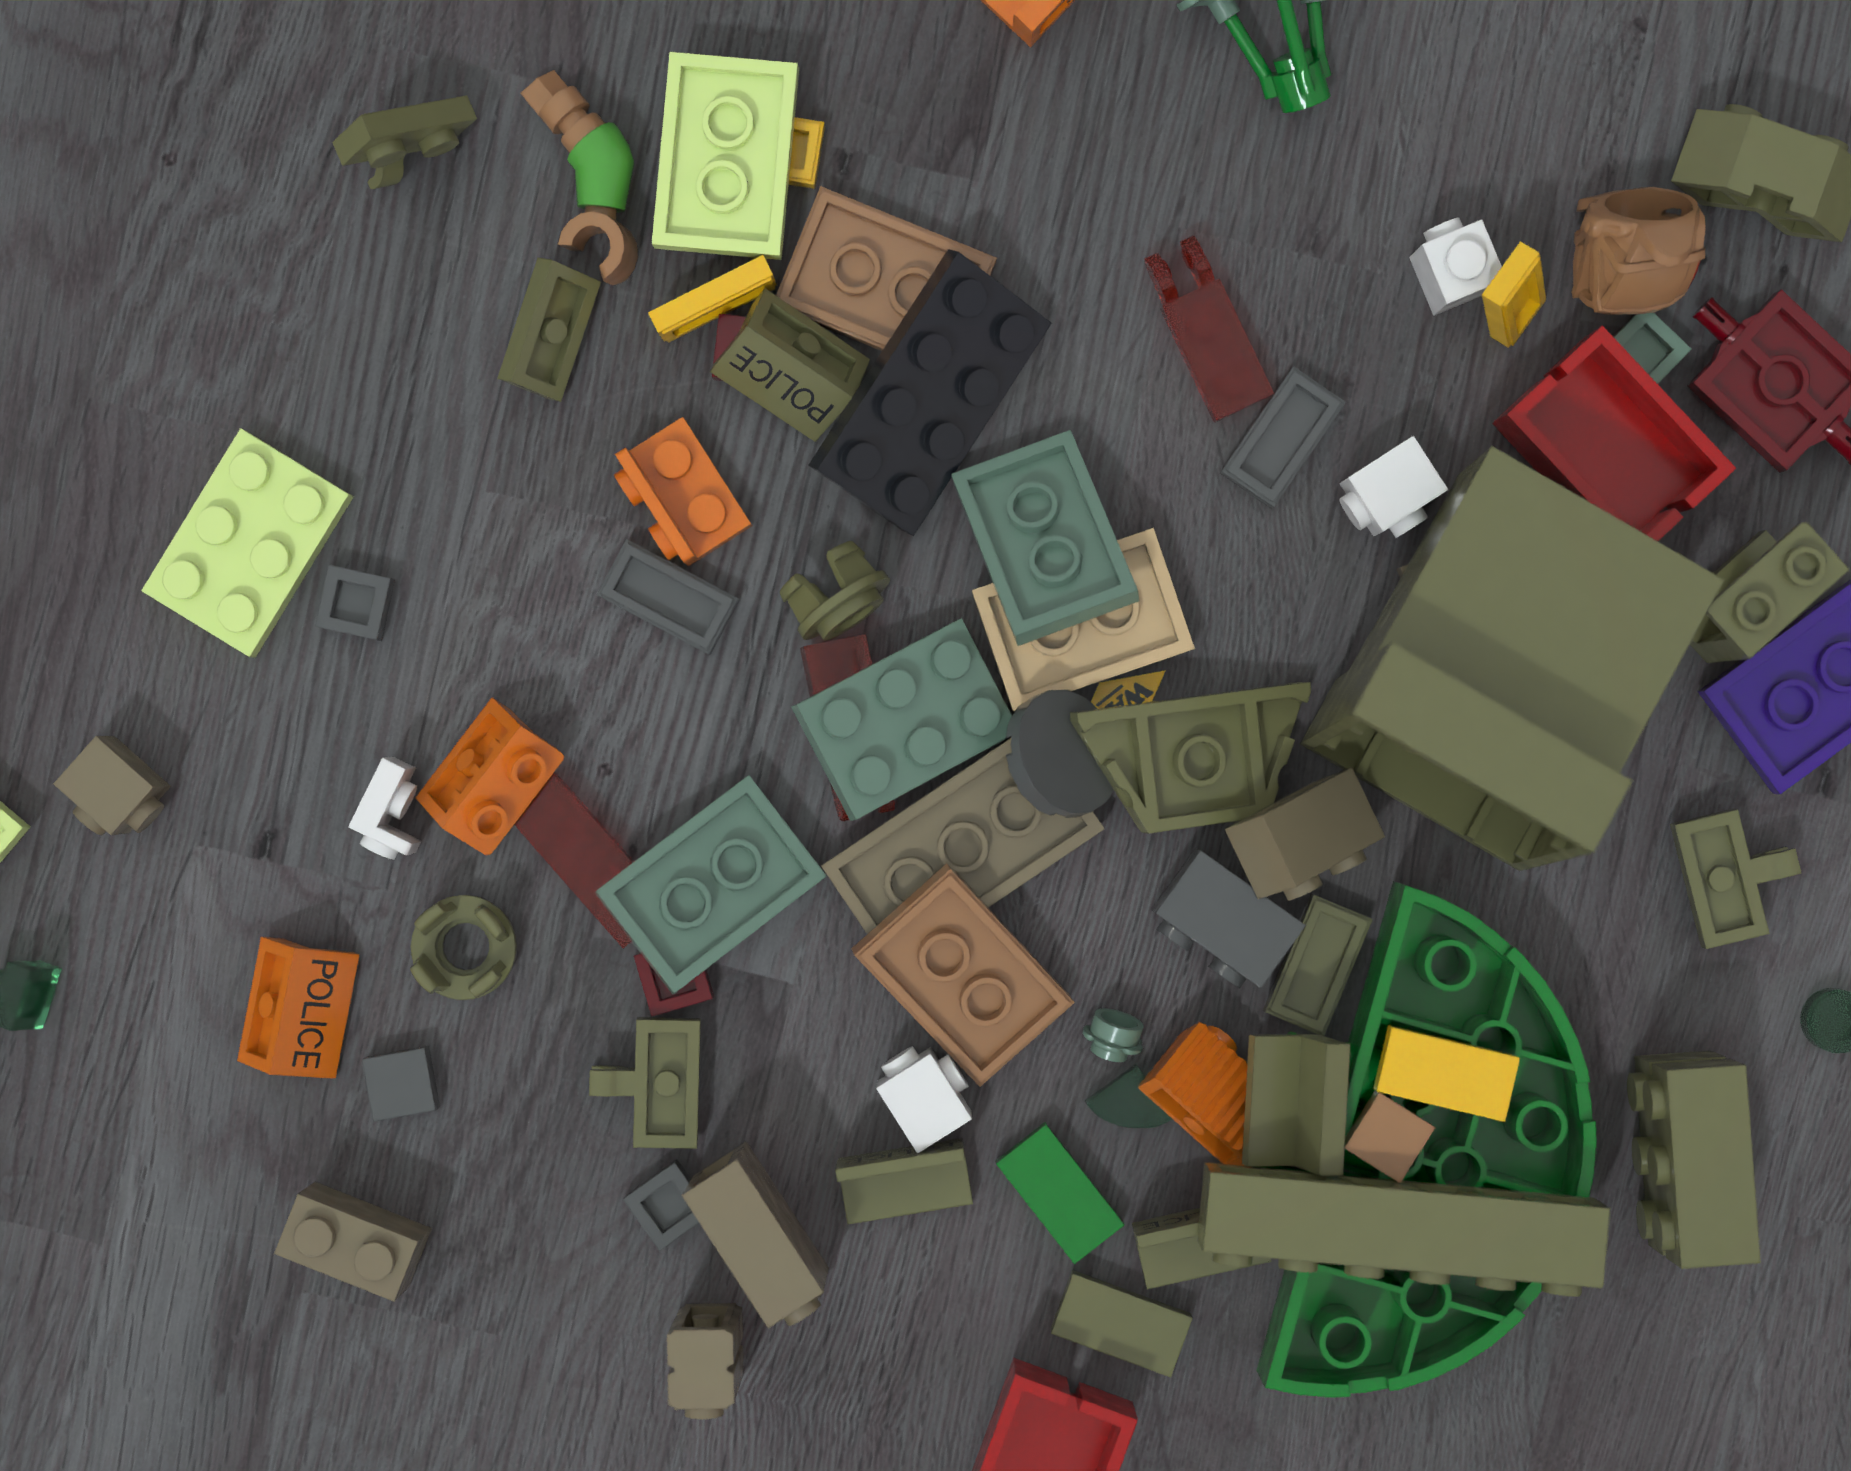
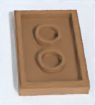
[776,186,997,351]
[851,863,1075,1087]

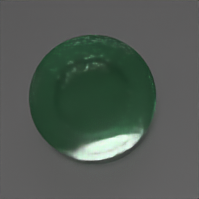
[1800,988,1851,1053]

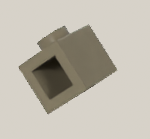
[53,736,171,835]

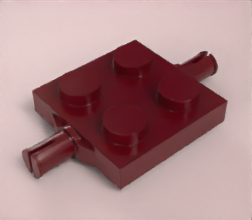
[1687,289,1851,473]

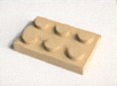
[972,528,1195,711]

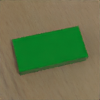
[996,1122,1124,1264]

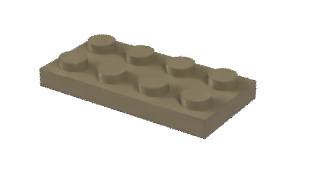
[821,738,1104,934]

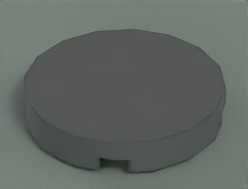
[1006,690,1114,818]

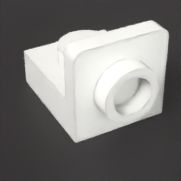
[348,757,421,860]

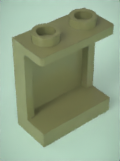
[1690,522,1850,663]

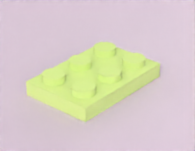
[652,52,799,260]
[141,428,354,658]

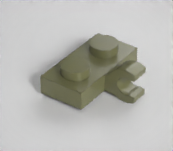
[332,95,477,189]
[1670,808,1802,949]
[589,1017,701,1149]

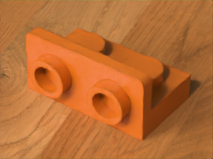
[614,417,753,566]
[415,697,564,855]

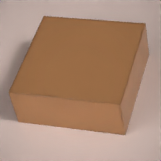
[1344,1091,1435,1183]

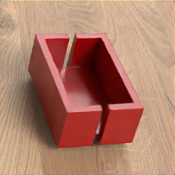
[1492,325,1736,541]
[972,1358,1138,1471]

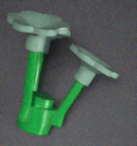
[1176,0,1332,113]

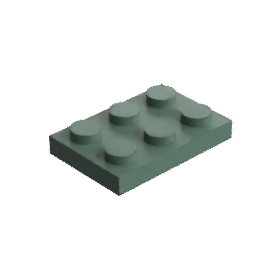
[951,430,1139,646]
[791,618,1012,821]
[595,775,826,995]

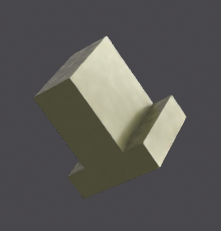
[1300,446,1724,871]

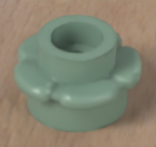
[1082,1008,1144,1062]

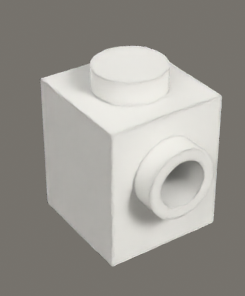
[1409,217,1502,316]
[1339,436,1448,538]
[876,1046,972,1154]

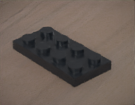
[808,249,1052,536]

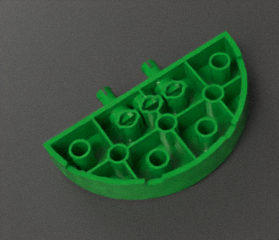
[1254,881,1597,1398]

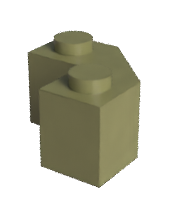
[1671,104,1851,242]

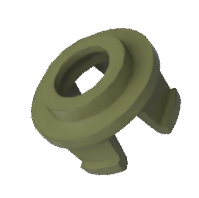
[780,541,890,641]
[410,895,517,1000]

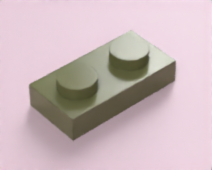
[497,257,601,402]

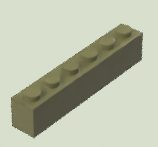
[1197,1162,1610,1297]

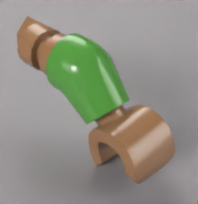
[520,70,638,285]

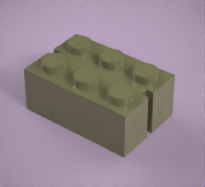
[1627,1051,1761,1269]

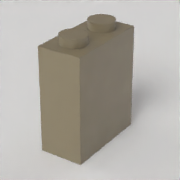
[682,1141,829,1328]

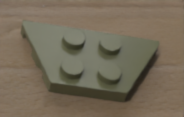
[1070,682,1311,834]

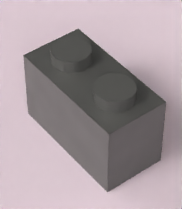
[1151,848,1306,989]

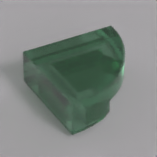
[1085,1064,1172,1128]

